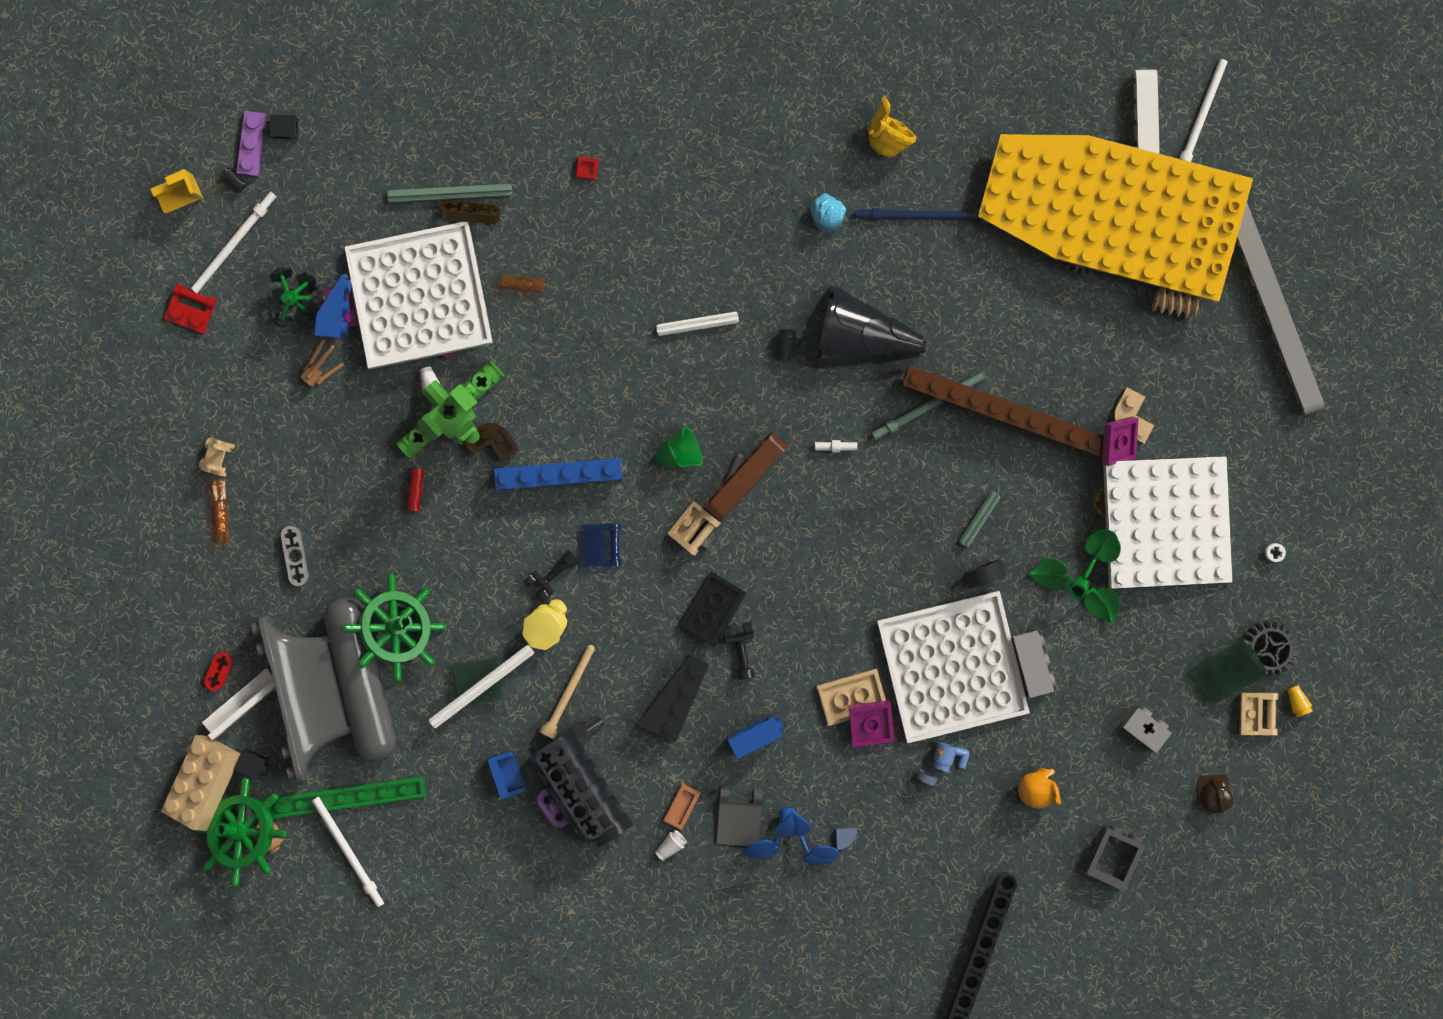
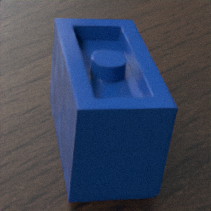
[488,750,526,799]

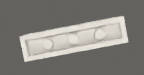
[202,668,276,740]

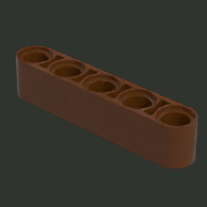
[704,432,788,521]

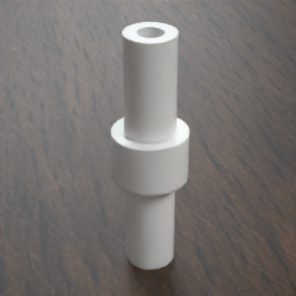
[815,440,857,453]

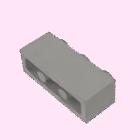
[1011,630,1056,698]

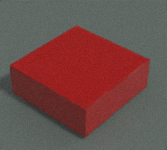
[576,157,599,181]

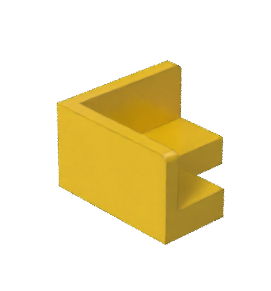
[151,169,203,214]

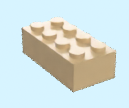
[161,735,241,831]

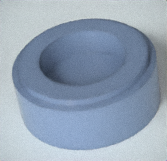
[916,769,938,786]

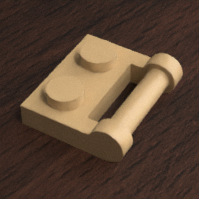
[668,501,721,556]
[1239,692,1278,735]

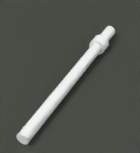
[1179,59,1227,162]
[191,191,277,293]
[312,796,384,908]

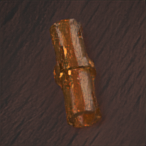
[502,274,545,292]

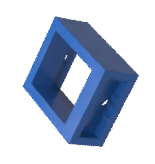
[728,714,784,759]

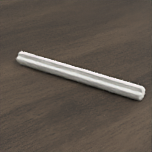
[429,645,534,728]

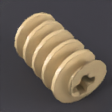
[1152,287,1199,320]

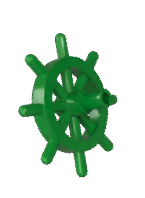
[341,574,446,682]
[195,777,287,887]

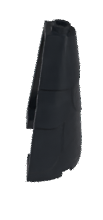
[814,286,927,369]

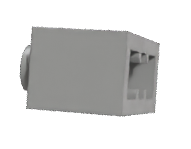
[1120,706,1172,753]

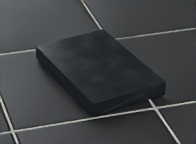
[679,571,747,647]

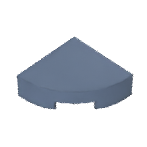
[836,827,857,850]

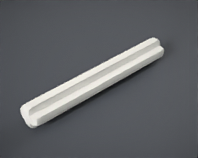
[656,312,739,336]

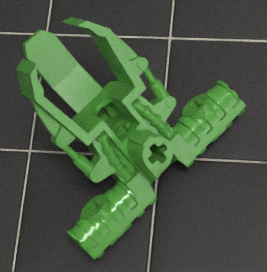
[396,360,505,459]

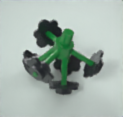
[269,267,325,328]

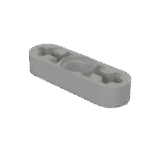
[281,526,309,586]

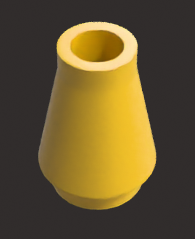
[1287,685,1312,718]

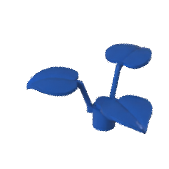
[742,808,840,865]

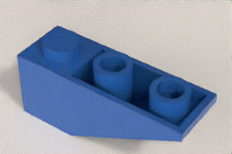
[315,274,352,339]

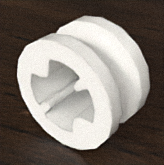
[1265,543,1286,562]

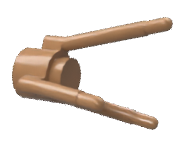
[300,339,344,387]

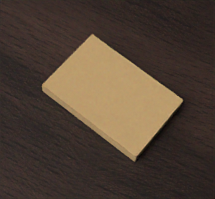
[816,669,886,726]

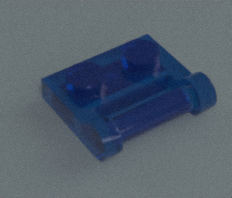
[583,524,622,566]

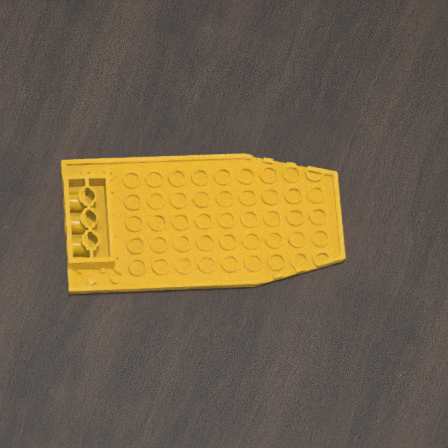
[978,134,1253,302]

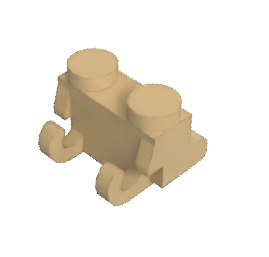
[199,438,235,477]

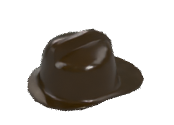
[1197,775,1233,815]

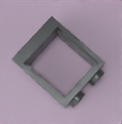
[1084,825,1145,892]

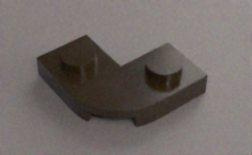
[464,423,520,462]

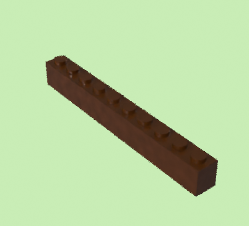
[900,365,1104,457]

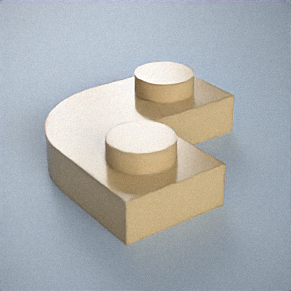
[1114,387,1154,444]

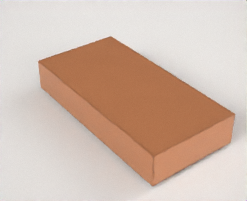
[663,783,701,830]

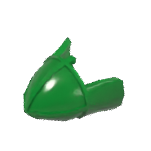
[655,426,703,468]

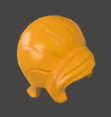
[1018,768,1061,809]

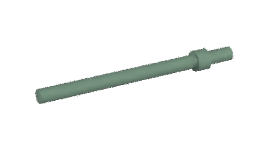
[872,372,985,440]

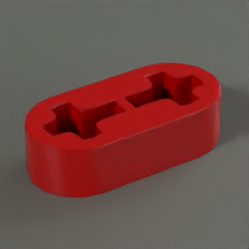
[205,652,233,691]

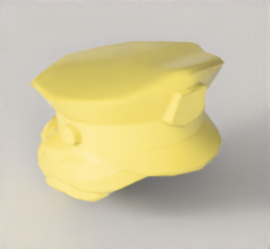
[522,599,567,650]

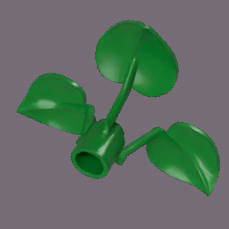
[1029,530,1121,624]

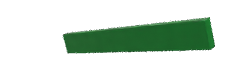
[258,776,426,819]

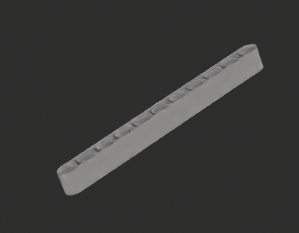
[1236,203,1325,416]

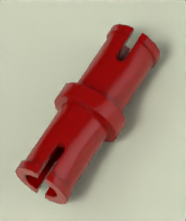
[406,468,425,511]

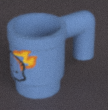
[933,742,969,772]

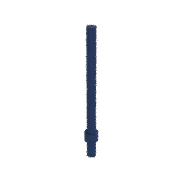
[855,208,981,221]

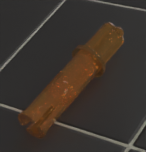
[212,479,231,542]

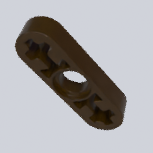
[439,200,500,224]

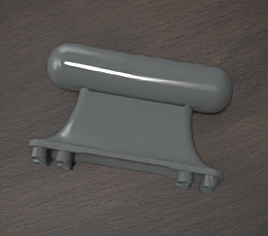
[252,597,396,782]

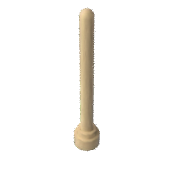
[539,645,595,739]

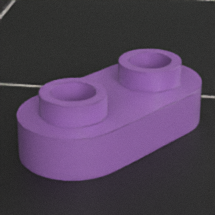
[536,789,570,828]

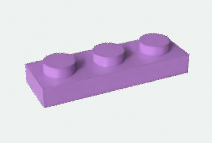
[237,111,266,177]

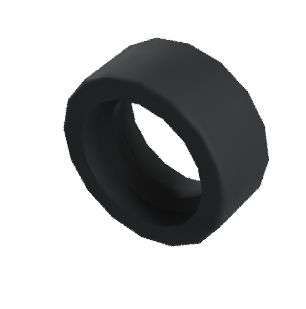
[963,560,1006,589]

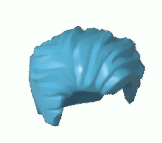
[811,193,846,232]

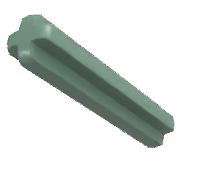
[959,491,1000,547]

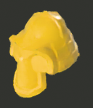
[867,96,916,157]

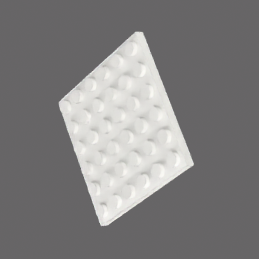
[345,222,493,370]
[1103,457,1232,588]
[877,591,1030,743]

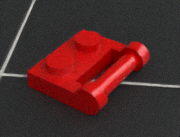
[164,284,217,334]

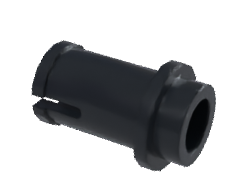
[220,167,248,193]

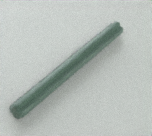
[387,184,512,203]

